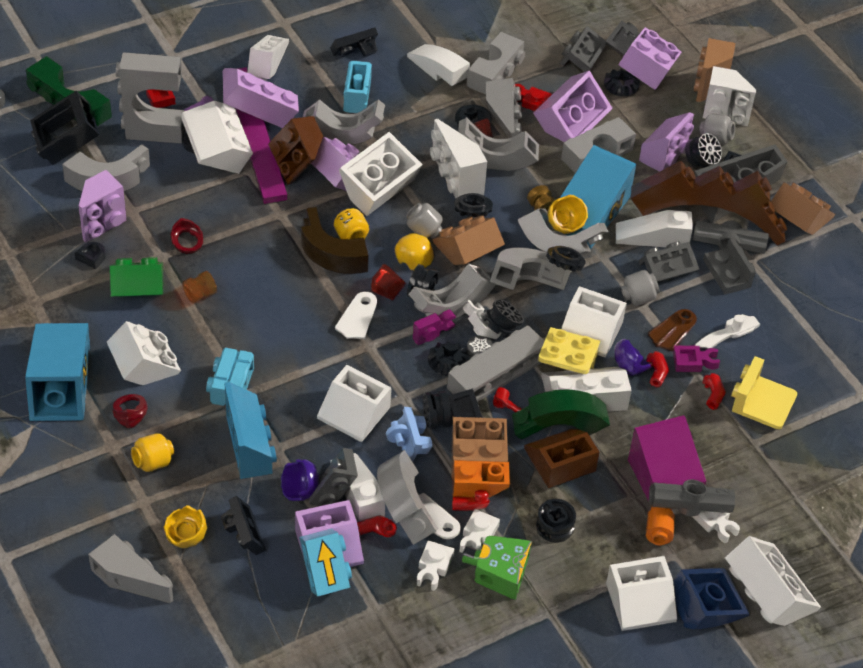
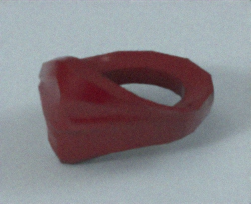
[171,218,204,254]
[112,394,148,429]

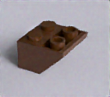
[268,116,323,185]
[524,429,600,488]

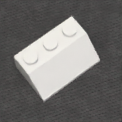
[180,101,253,174]
[339,132,423,216]
[542,367,632,412]
[725,536,821,626]

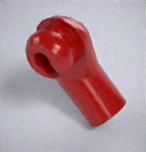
[646,351,669,387]
[703,373,726,410]
[452,490,490,511]
[357,515,397,538]

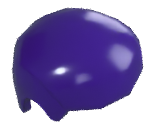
[614,339,651,376]
[281,459,320,501]

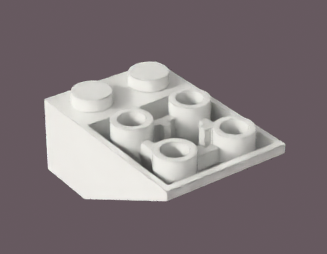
[430,119,487,198]

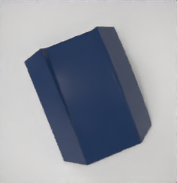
[673,568,750,630]

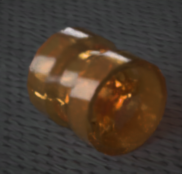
[182,271,217,303]

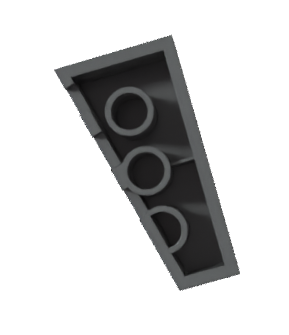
[694,144,787,223]

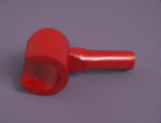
[493,387,521,412]

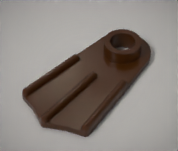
[648,309,697,351]

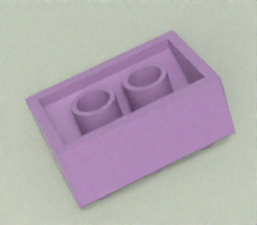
[223,68,299,128]
[533,71,613,142]

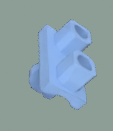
[386,407,433,462]

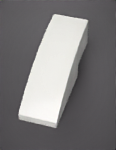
[407,44,470,86]

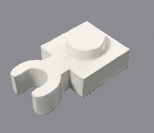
[463,300,502,339]
[459,509,500,553]
[692,511,740,543]
[417,541,454,591]

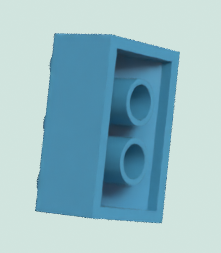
[224,382,277,479]

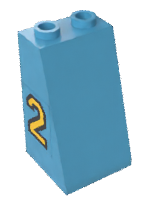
[560,145,636,250]
[25,323,90,421]

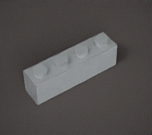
[447,325,544,402]

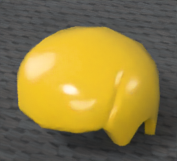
[547,195,588,234]
[395,233,434,270]
[164,505,207,548]

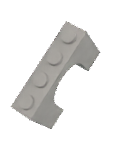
[116,53,185,143]

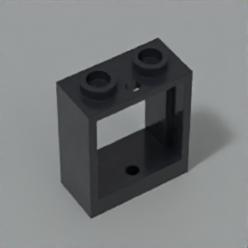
[30,91,100,165]

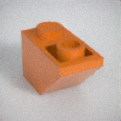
[452,460,510,498]

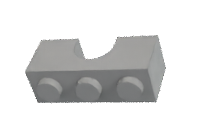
[467,32,525,95]
[561,117,636,173]

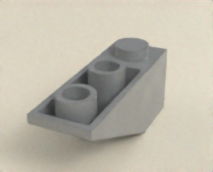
[486,78,522,138]
[88,534,173,603]

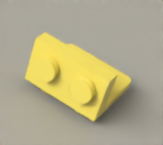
[538,327,600,374]
[731,356,797,429]

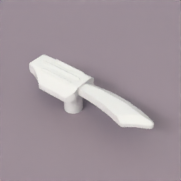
[695,314,760,349]

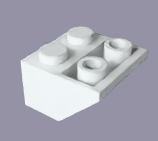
[703,66,756,127]
[562,286,627,358]
[107,321,181,385]
[317,365,391,442]
[606,556,677,631]

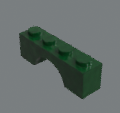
[26,56,112,127]

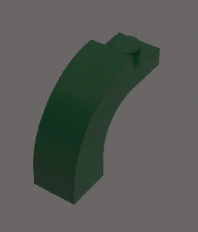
[512,389,610,440]

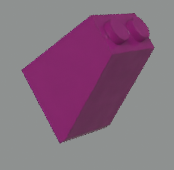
[628,415,707,502]

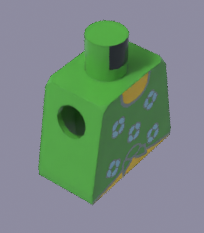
[462,535,532,600]

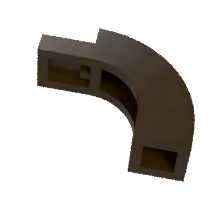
[301,207,369,274]

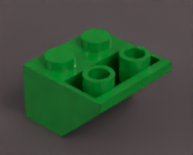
[110,257,163,296]

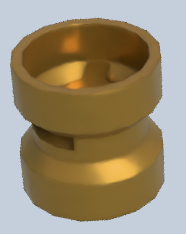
[527,185,555,212]

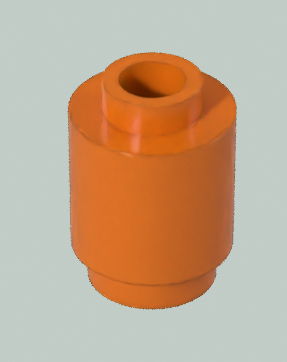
[646,507,675,546]

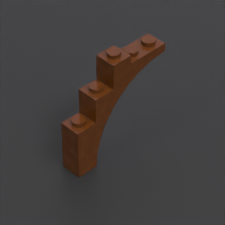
[631,160,787,245]

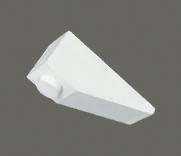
[247,35,289,81]
[616,210,693,248]
[330,453,385,522]

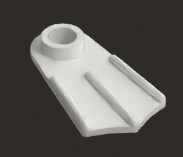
[335,292,377,339]
[419,493,460,539]

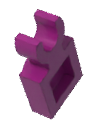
[413,309,456,345]
[673,345,720,372]

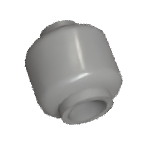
[700,114,735,145]
[406,203,443,238]
[621,270,660,306]

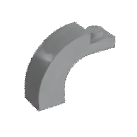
[303,99,385,145]
[458,117,539,171]
[62,145,150,191]
[517,209,608,255]
[490,248,571,290]
[409,264,496,319]
[377,450,438,545]

